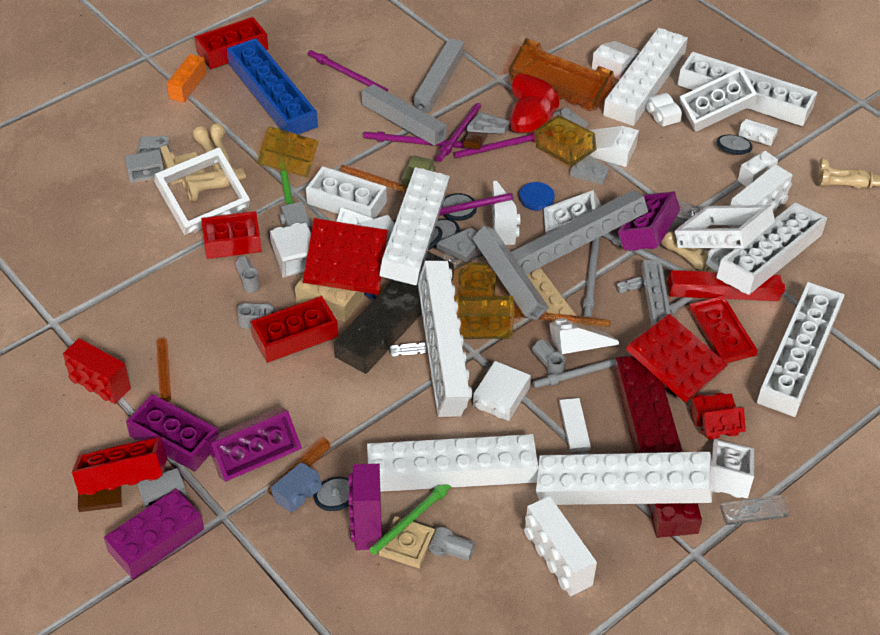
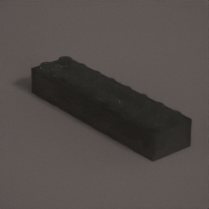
[334,251,454,374]

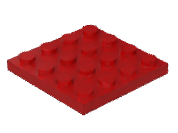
[303,218,388,295]
[625,314,728,403]

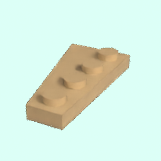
[526,268,578,323]

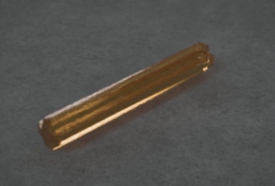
[156,338,171,402]
[268,438,331,497]

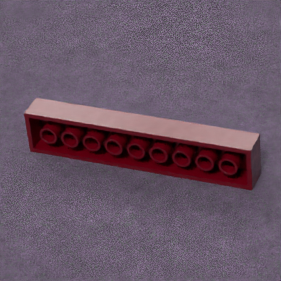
[614,356,702,538]

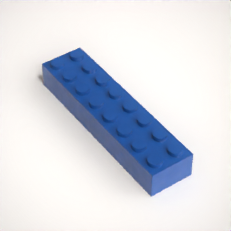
[227,38,318,138]

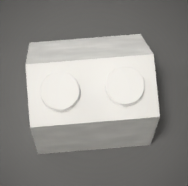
[270,223,311,278]

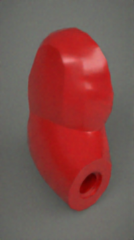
[510,73,560,133]

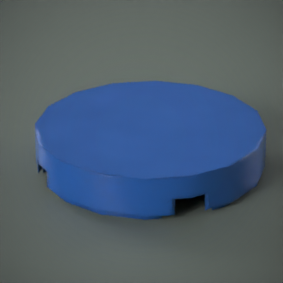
[519,182,555,211]

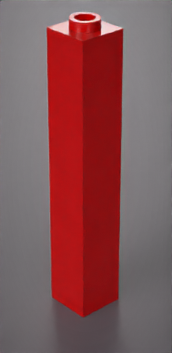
[667,270,785,301]

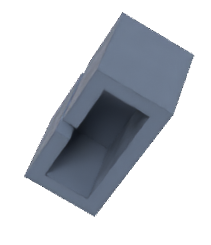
[271,462,322,513]

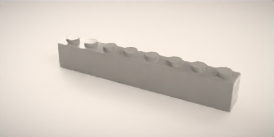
[511,190,648,274]

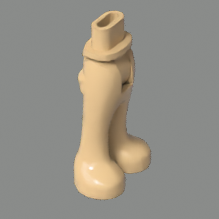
[193,123,231,171]
[818,158,880,189]
[182,167,246,202]
[661,224,715,272]

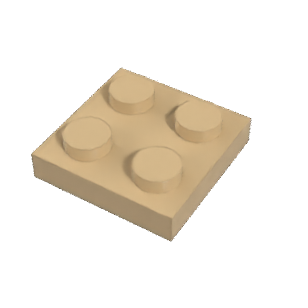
[379,516,435,569]

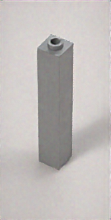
[414,38,464,113]
[362,84,447,146]
[472,225,549,320]

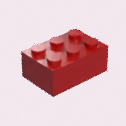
[201,211,262,259]
[63,338,131,404]

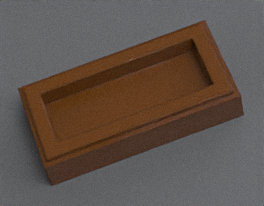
[463,132,487,150]
[78,486,122,512]

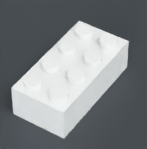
[680,67,757,132]
[727,164,793,228]
[306,166,387,219]
[524,496,597,597]

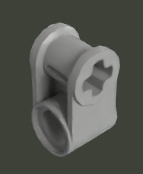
[137,135,172,159]
[237,303,275,328]

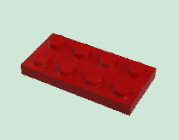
[688,296,758,363]

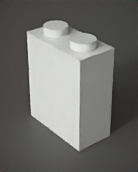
[473,361,531,421]

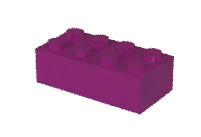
[618,191,681,251]
[126,394,219,472]
[205,407,302,482]
[349,463,382,550]
[104,488,204,579]

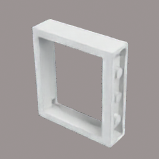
[154,147,250,235]
[675,205,775,248]

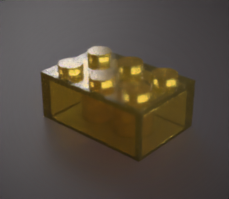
[534,115,597,167]
[258,126,319,178]
[455,296,515,339]

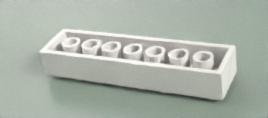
[603,28,688,126]
[678,52,818,126]
[379,167,450,285]
[716,202,827,295]
[418,261,472,417]
[757,282,845,417]
[367,434,538,492]
[536,452,713,505]

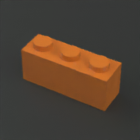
[167,54,207,103]

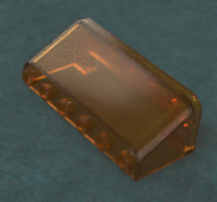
[508,38,616,111]

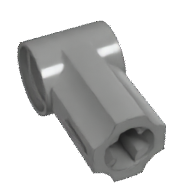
[235,256,260,293]
[532,339,566,375]
[428,527,475,561]

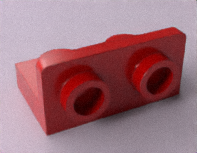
[700,406,746,439]

